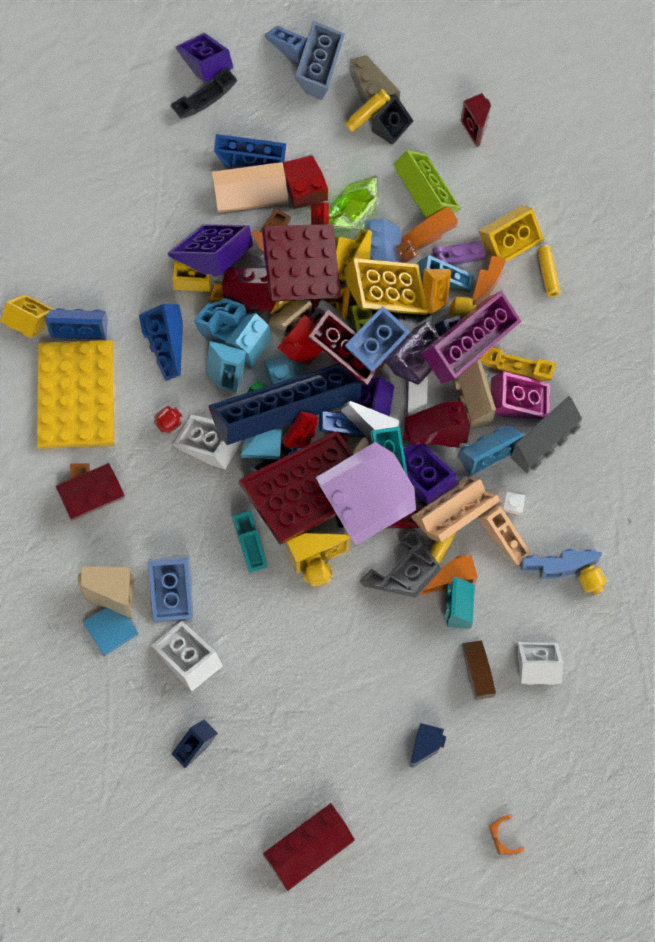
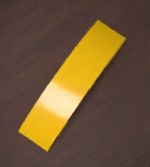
[480,347,557,381]

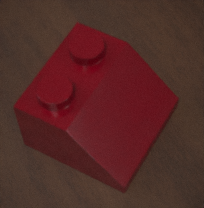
[460,93,491,147]

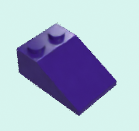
[176,33,234,82]
[403,444,457,506]

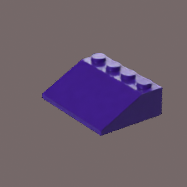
[168,224,253,277]

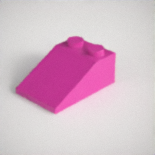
[490,371,550,419]

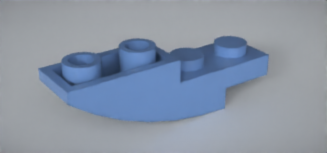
[521,549,602,579]

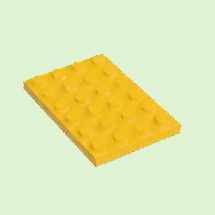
[37,340,115,449]

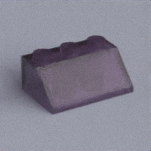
[384,321,440,385]

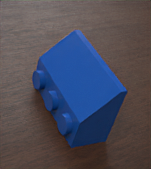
[45,308,108,340]

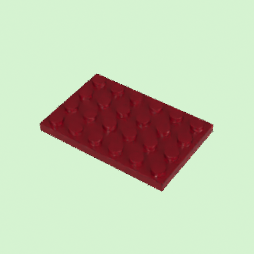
[238,431,354,545]

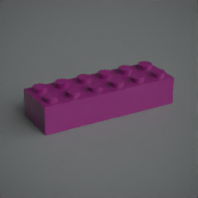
[421,291,522,384]

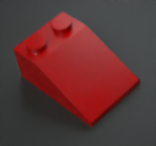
[283,155,328,209]

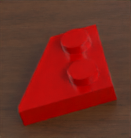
[281,411,318,449]

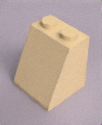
[78,566,134,619]

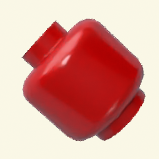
[154,406,182,434]

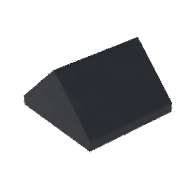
[371,94,414,144]

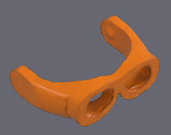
[489,814,525,855]

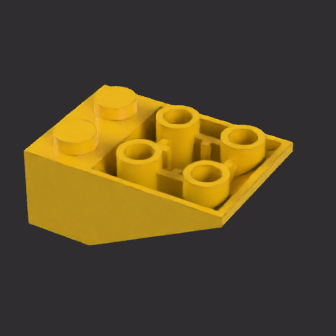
[172,241,212,292]

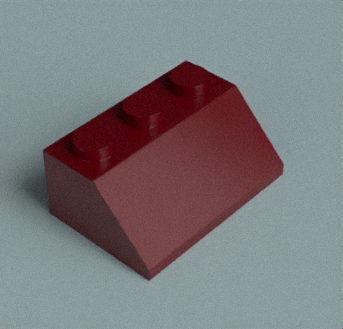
[222,268,276,312]
[55,463,125,521]

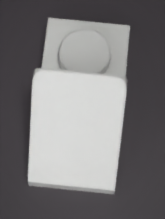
[486,486,525,515]

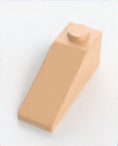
[477,506,531,565]

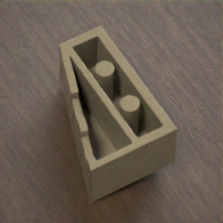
[350,55,400,110]

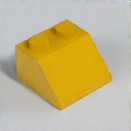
[0,294,55,338]

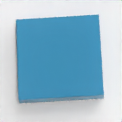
[83,607,138,656]

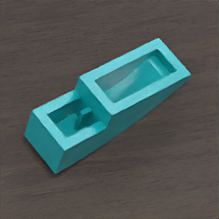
[231,510,268,573]

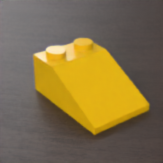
[286,533,350,574]

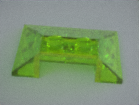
[329,175,379,233]

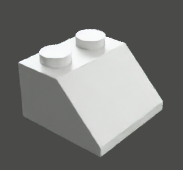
[518,642,563,685]

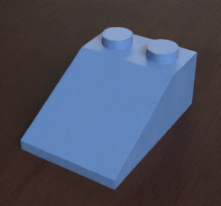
[345,306,410,372]
[148,556,193,621]

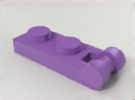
[432,240,486,265]

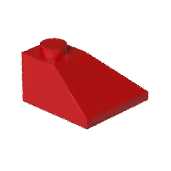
[277,315,322,365]

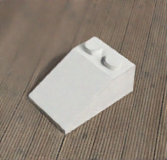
[173,415,243,469]
[151,621,223,691]

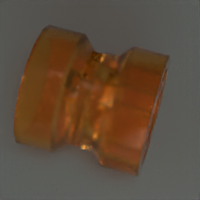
[396,239,420,263]

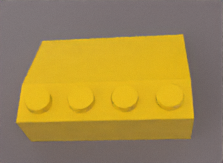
[344,258,428,315]

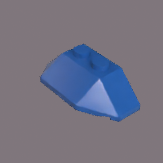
[214,134,287,169]

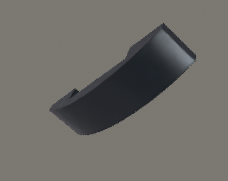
[170,68,237,119]

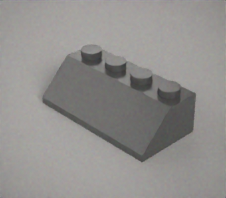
[511,396,582,473]

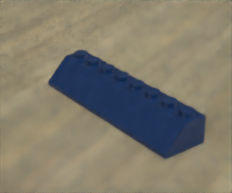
[209,363,362,445]

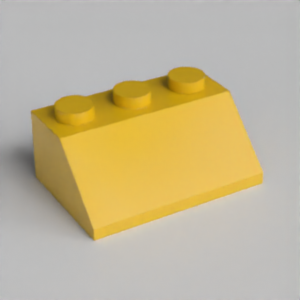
[478,205,544,263]

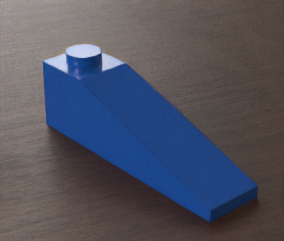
[139,304,183,381]

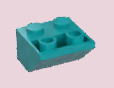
[444,577,475,629]

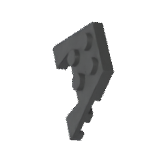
[360,528,441,598]

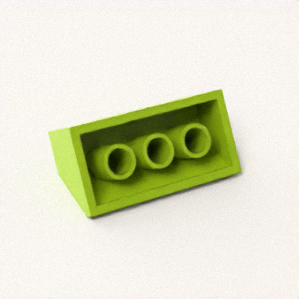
[393,150,461,219]

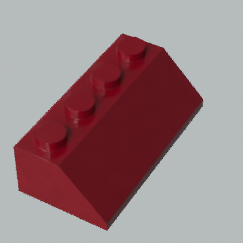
[307,310,382,385]
[263,803,355,891]

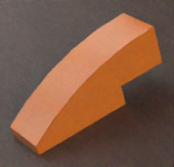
[401,206,458,254]
[472,255,506,307]

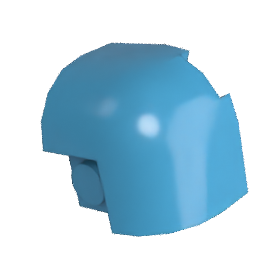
[194,298,247,344]

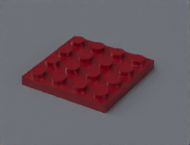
[262,224,341,302]

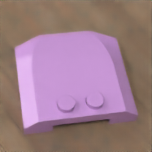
[316,442,416,545]

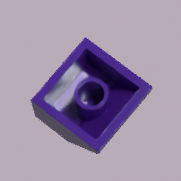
[354,376,395,417]

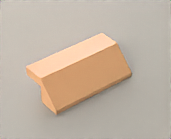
[212,162,288,213]
[411,477,500,542]

